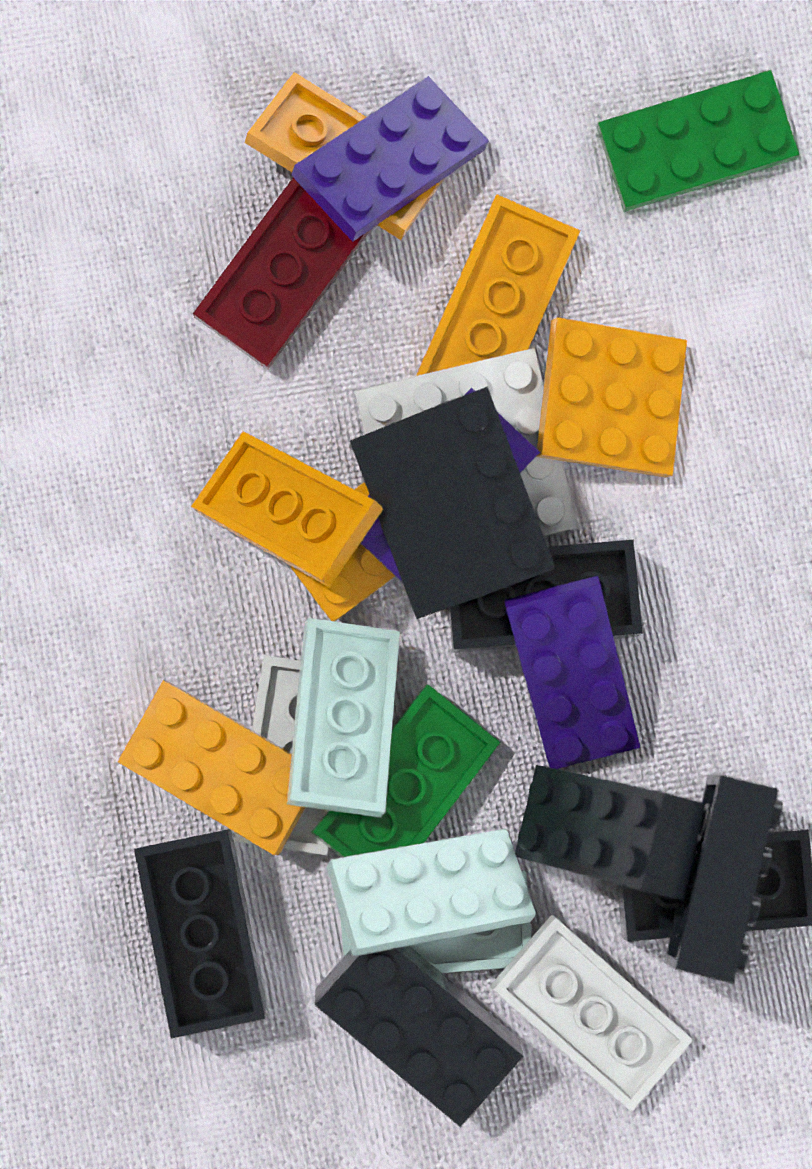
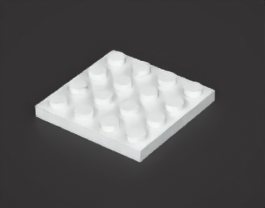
[355,348,578,536]

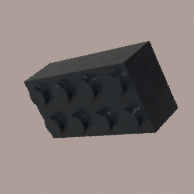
[448,539,643,653]
[515,765,706,901]
[664,774,783,984]
[617,828,812,942]
[134,829,268,1039]
[315,946,524,1127]

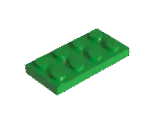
[596,70,799,212]
[311,684,501,858]

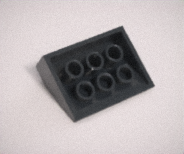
[349,386,556,619]

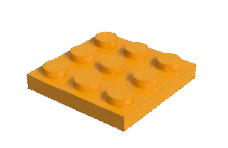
[536,317,687,478]

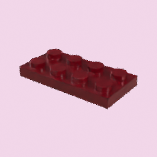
[192,178,371,370]

